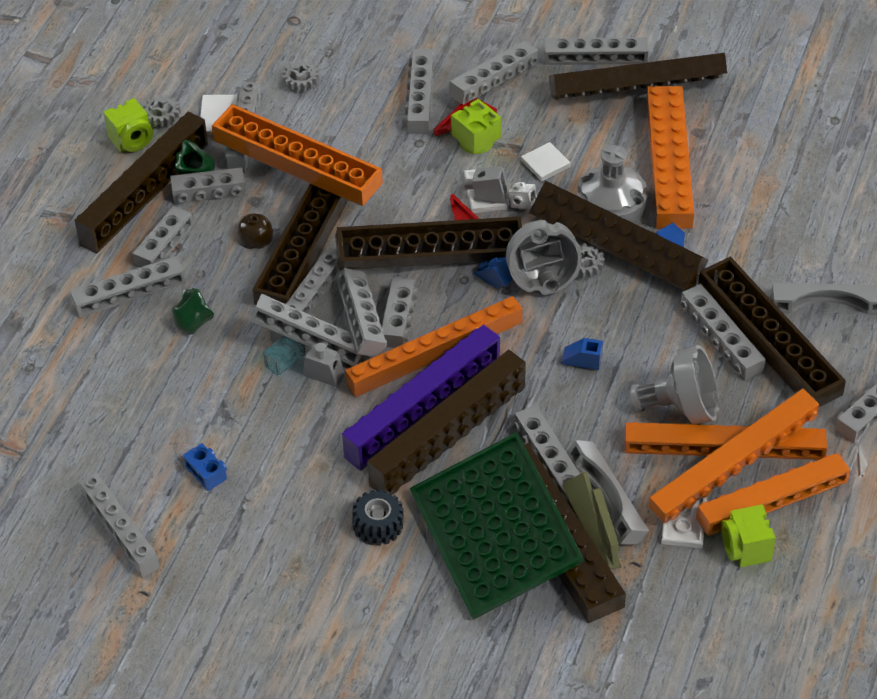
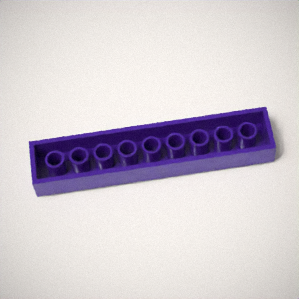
[342,324,500,471]

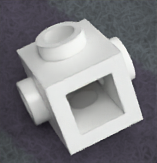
[508,182,537,210]

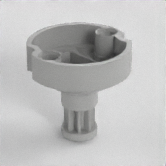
[577,145,647,223]
[506,220,582,295]
[630,345,719,424]

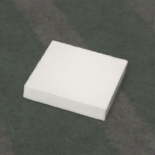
[521,142,571,182]

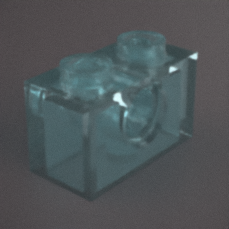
[263,335,305,376]

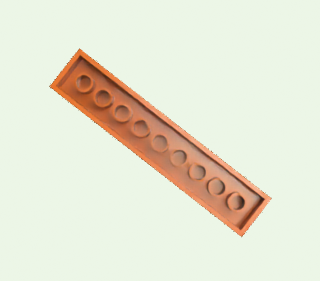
[646,86,694,229]
[211,104,383,206]

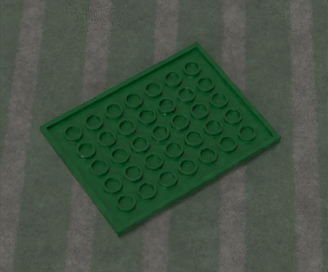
[410,432,585,620]

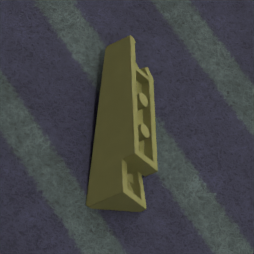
[562,471,621,570]

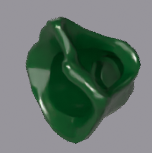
[174,140,215,175]
[172,288,214,334]

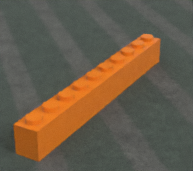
[345,296,523,398]
[649,389,819,524]
[625,422,827,460]

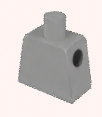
[464,166,508,204]
[303,343,344,387]

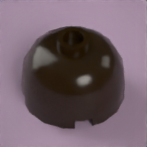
[237,213,273,249]

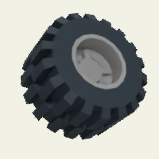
[352,490,404,545]

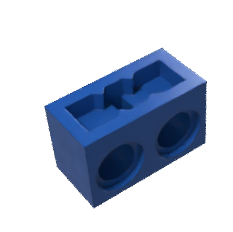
[183,443,227,492]

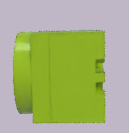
[103,98,153,153]
[451,99,501,154]
[721,504,776,568]

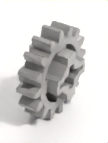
[282,60,320,92]
[143,95,181,127]
[576,243,605,279]

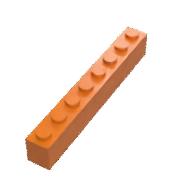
[696,453,851,536]

